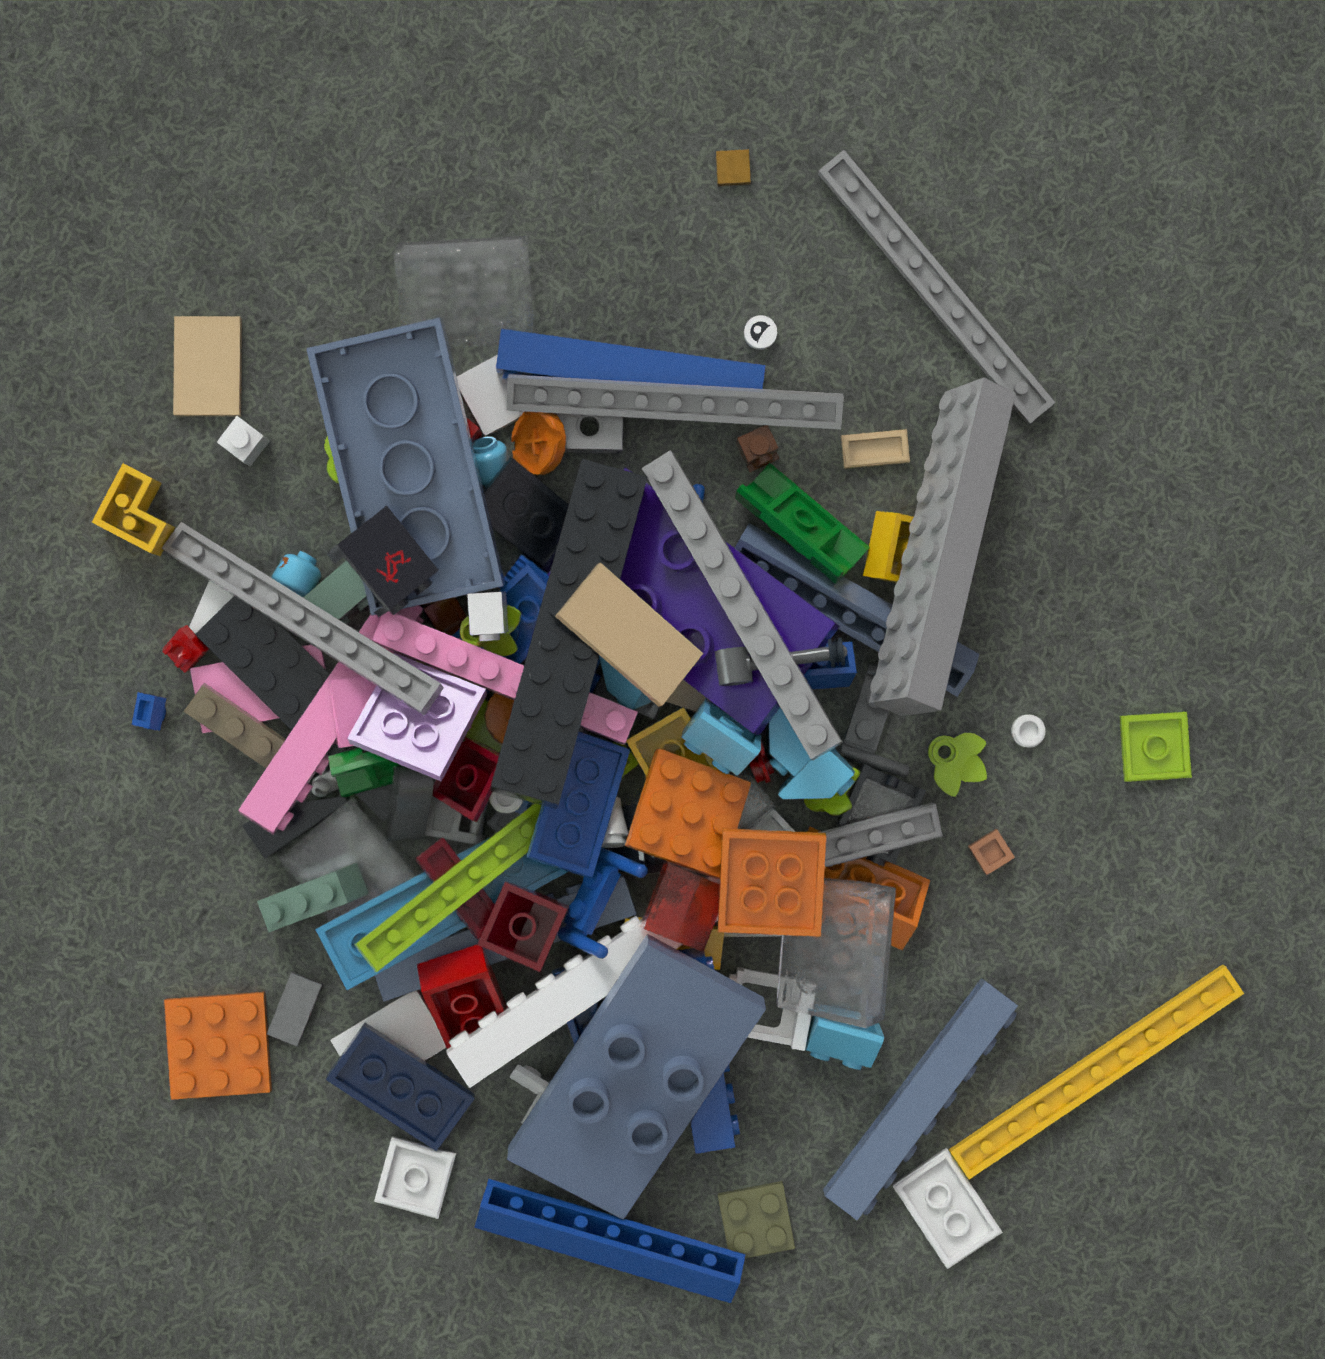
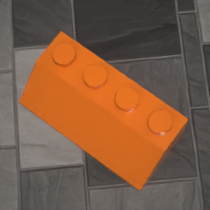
[807,827,930,950]

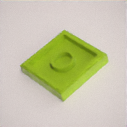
[1119,712,1192,782]

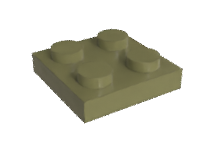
[717,1181,795,1258]

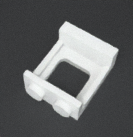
[728,967,817,1051]

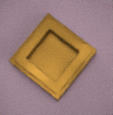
[716,149,751,186]

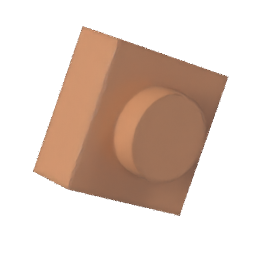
[968,829,1015,875]

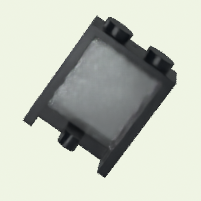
[834,763,926,867]

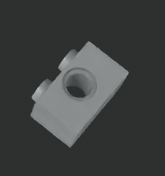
[556,413,623,454]

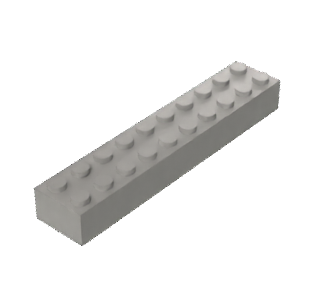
[869,378,1016,716]

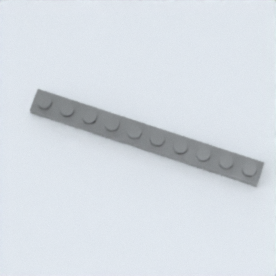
[818,150,1056,425]
[507,374,844,430]
[642,450,843,760]
[162,522,444,716]

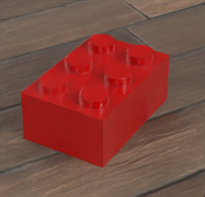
[417,945,508,1049]

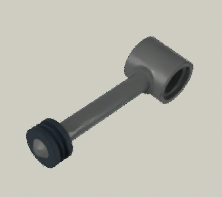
[715,638,847,686]

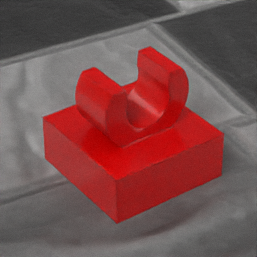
[162,625,209,673]

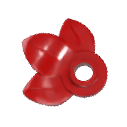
[749,740,774,783]

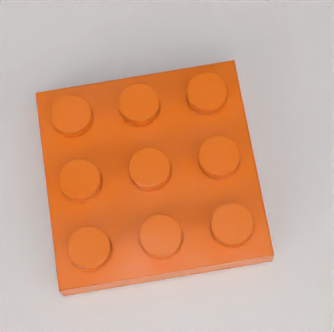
[625,748,751,879]
[718,828,826,937]
[164,992,272,1100]

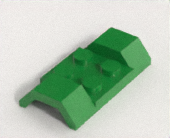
[735,463,870,584]
[328,738,465,797]

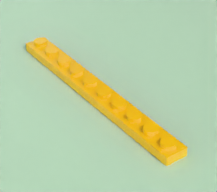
[948,965,1244,1180]

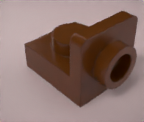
[419,597,467,636]

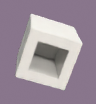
[217,416,270,466]
[467,591,508,641]

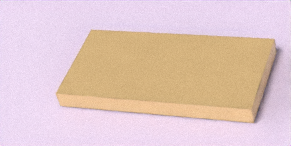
[555,563,703,707]

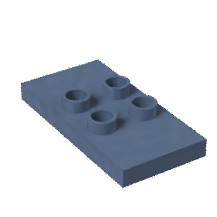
[306,317,505,616]
[507,934,766,1220]

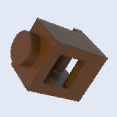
[736,425,780,472]

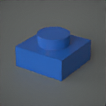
[132,692,167,731]

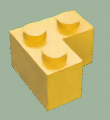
[92,463,176,556]

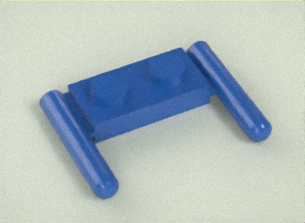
[558,848,648,959]

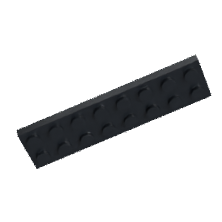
[195,596,392,822]

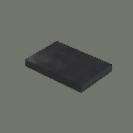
[484,457,569,571]

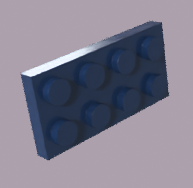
[326,1022,475,1151]

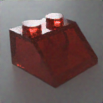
[640,863,720,952]

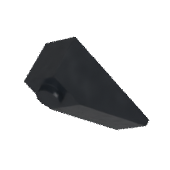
[242,796,352,859]

